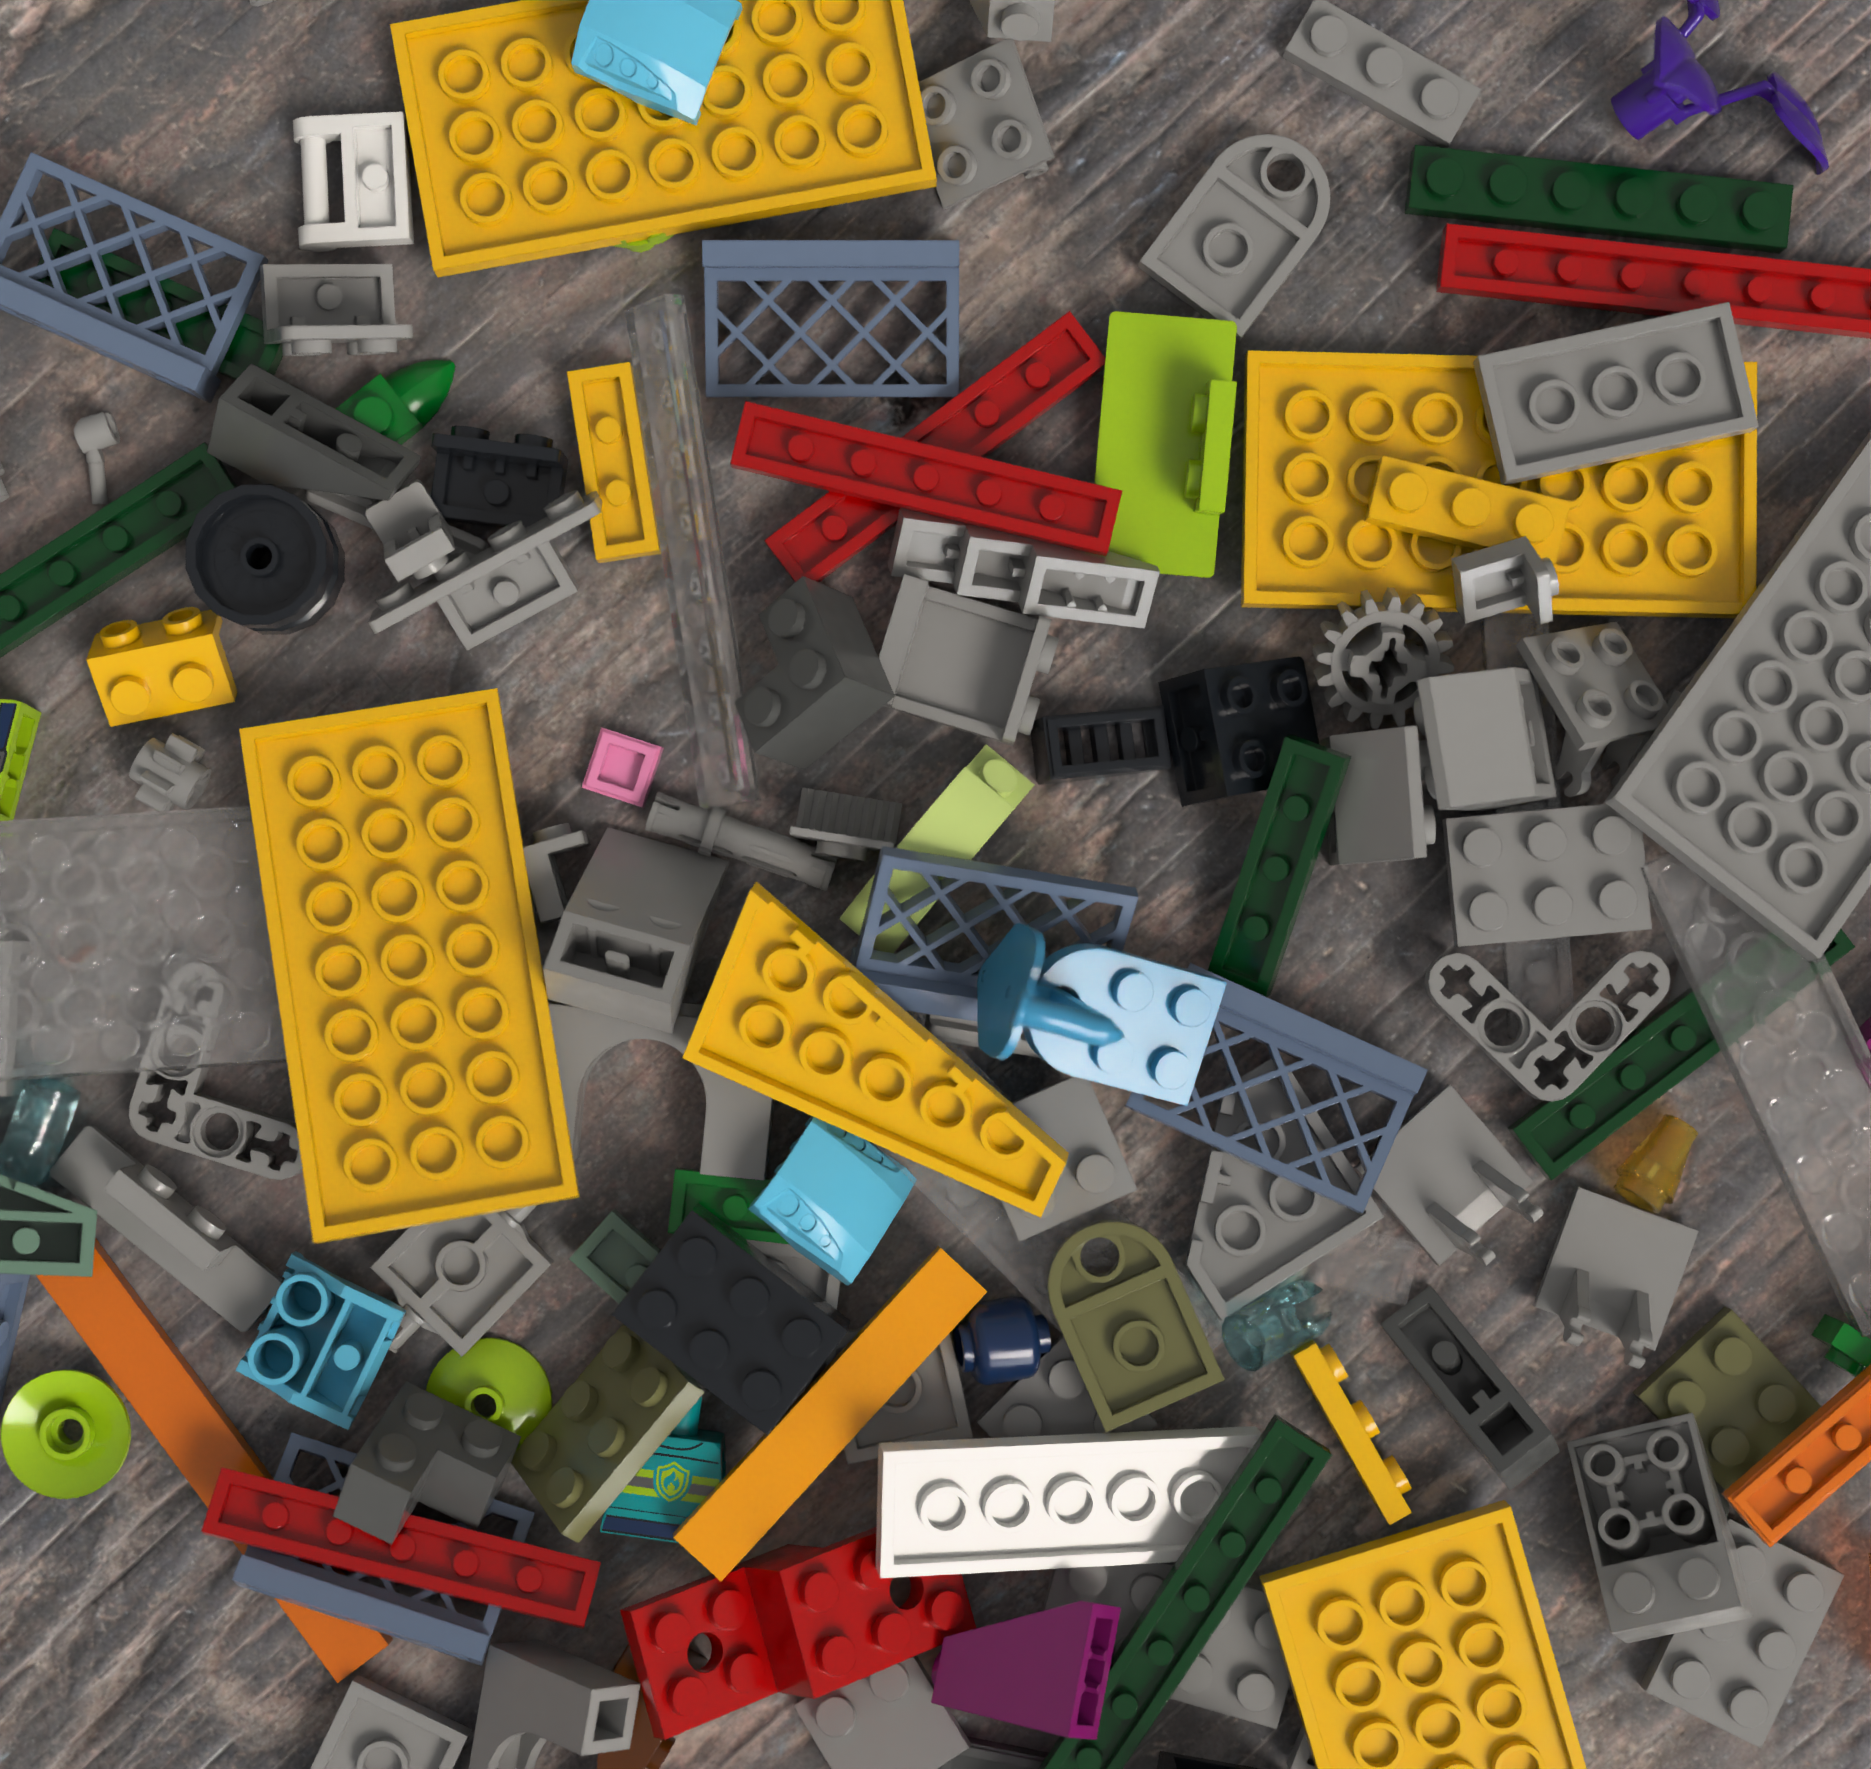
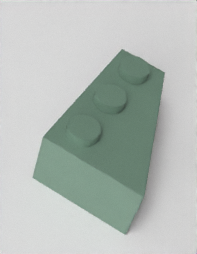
[0,1175,97,1277]

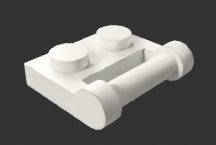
[293,111,414,252]

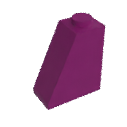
[931,1601,1121,1740]

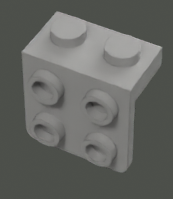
[259,264,413,356]

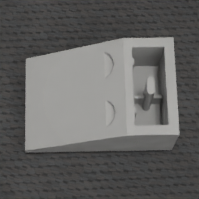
[543,827,729,1034]
[1567,1413,1754,1643]

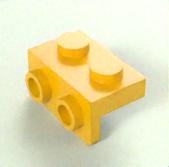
[86,607,237,727]

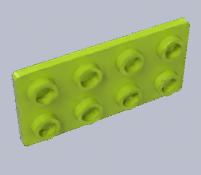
[1094,311,1237,578]

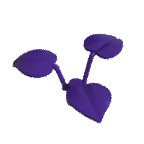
[1611,0,1829,175]

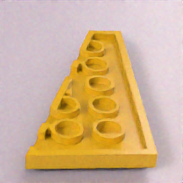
[682,881,1069,1218]

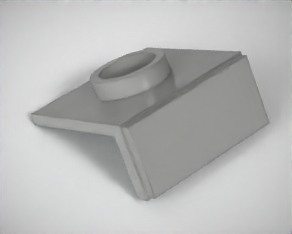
[789,787,902,861]

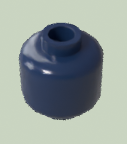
[953,1296,1051,1385]

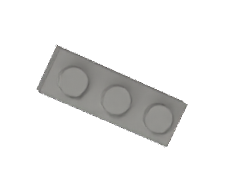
[1282,0,1481,148]

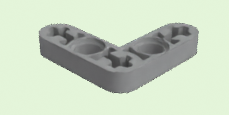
[1424,951,1671,1102]
[128,962,303,1180]

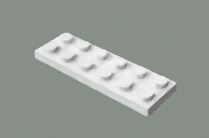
[876,1426,1262,1578]

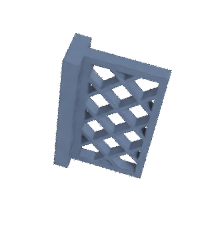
[0,152,269,403]
[702,240,959,397]
[849,846,1139,1022]
[1125,963,1428,1214]
[232,1432,535,1666]

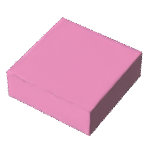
[581,727,664,808]

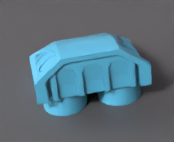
[571,0,743,125]
[748,1115,917,1286]
[235,1251,406,1430]

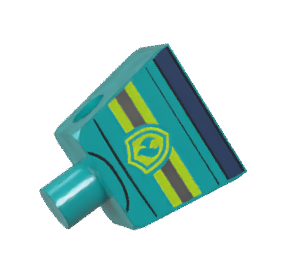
[600,1396,726,1543]

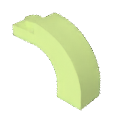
[839,744,1035,953]

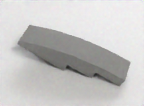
[888,508,1160,629]

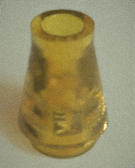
[1614,1114,1698,1214]

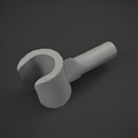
[74,412,120,504]

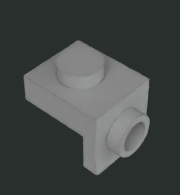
[365,479,455,582]
[1451,536,1559,625]
[523,823,591,923]

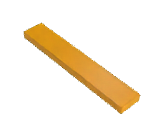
[673,1246,988,1581]

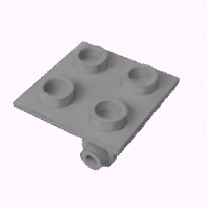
[919,39,1055,209]

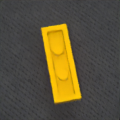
[567,362,661,563]
[1364,455,1571,565]
[1286,1334,1412,1525]

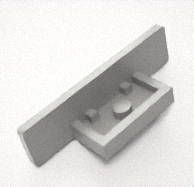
[368,490,603,651]
[50,1125,283,1332]

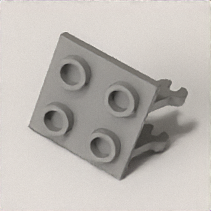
[1516,621,1670,797]
[1354,1085,1544,1266]
[1533,1186,1699,1369]

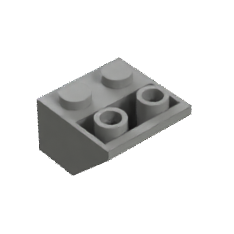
[1414,667,1556,811]
[1321,726,1436,866]

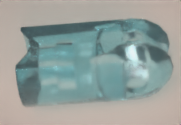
[0,1076,82,1187]
[1222,1280,1333,1371]

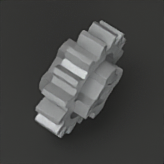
[1312,587,1454,729]

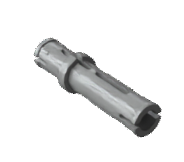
[645,791,838,892]

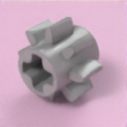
[129,733,211,815]

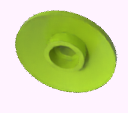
[426,1337,553,1451]
[1,1369,131,1499]

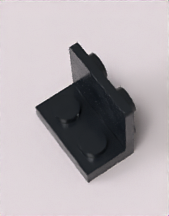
[1158,656,1320,807]

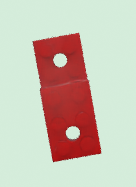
[620,1526,976,1740]

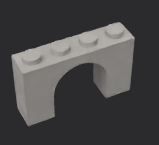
[548,999,775,1180]
[469,1639,640,1769]

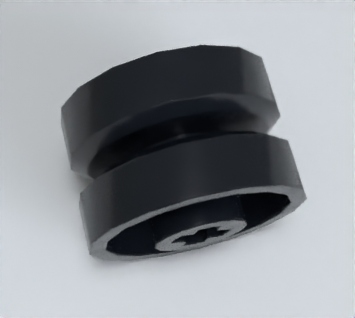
[185,485,345,635]

